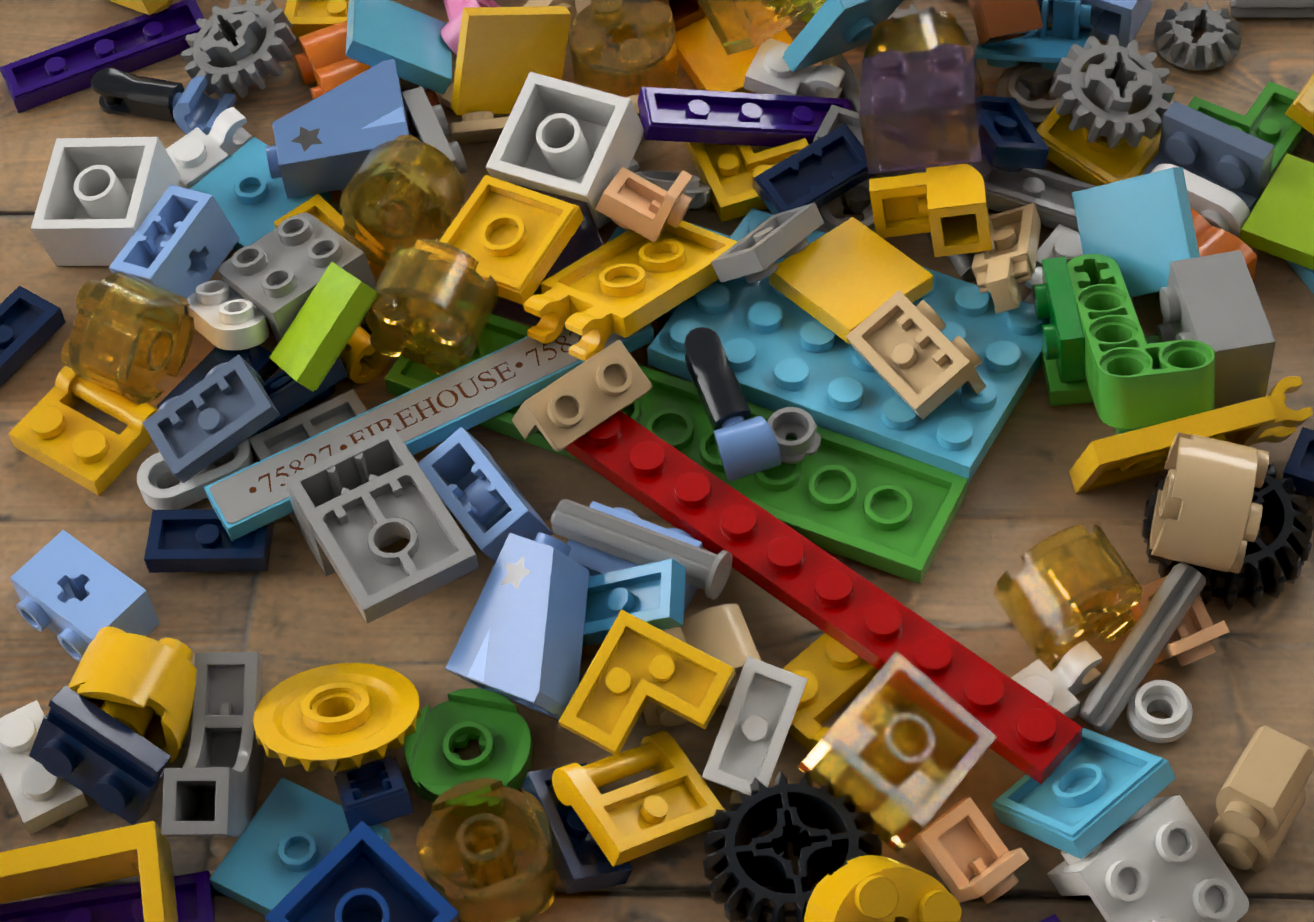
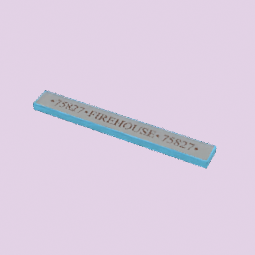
[204,317,654,541]

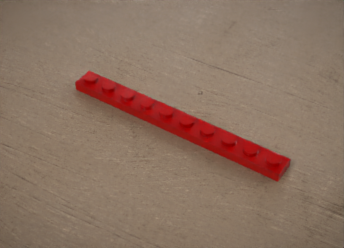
[564,411,1083,784]

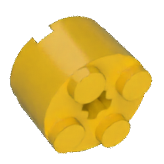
[68,626,197,763]
[804,855,962,922]

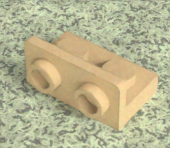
[846,290,986,420]
[511,339,652,452]

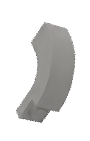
[161,652,265,837]

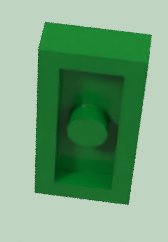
[1033,257,1085,383]

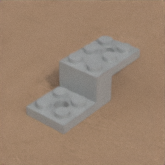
[248,389,479,624]

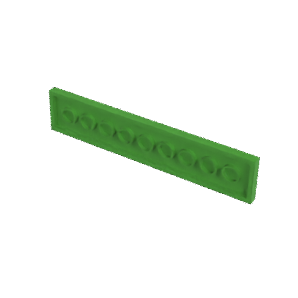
[384,296,968,584]

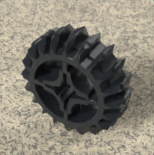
[1142,463,1314,611]
[703,770,882,922]

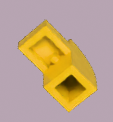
[869,159,992,257]

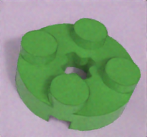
[404,688,534,812]

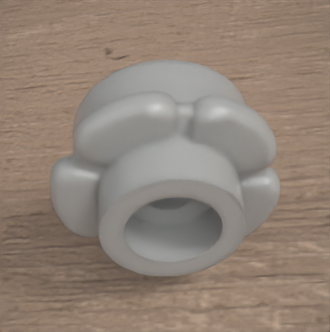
[767,407,821,464]

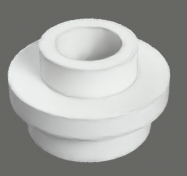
[1127,680,1193,743]

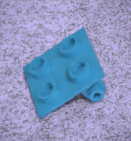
[974,0,1092,71]

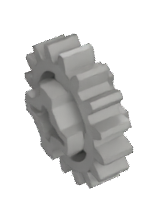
[181,0,296,98]
[1051,35,1175,149]

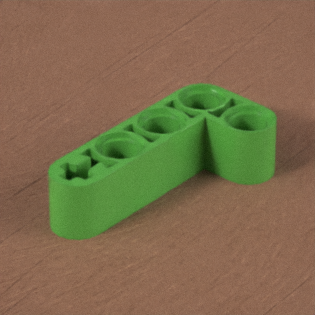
[1067,254,1215,429]

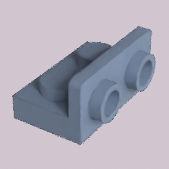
[1143,101,1275,213]
[142,354,280,483]

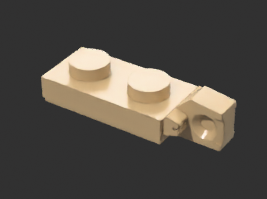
[972,203,1042,314]

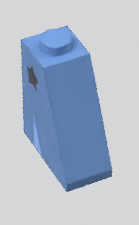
[266,59,416,199]
[445,532,589,720]

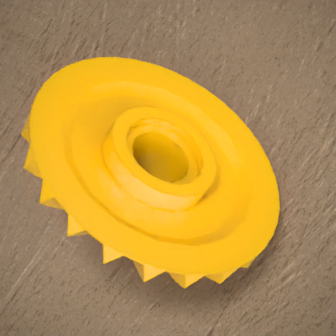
[253,663,421,772]

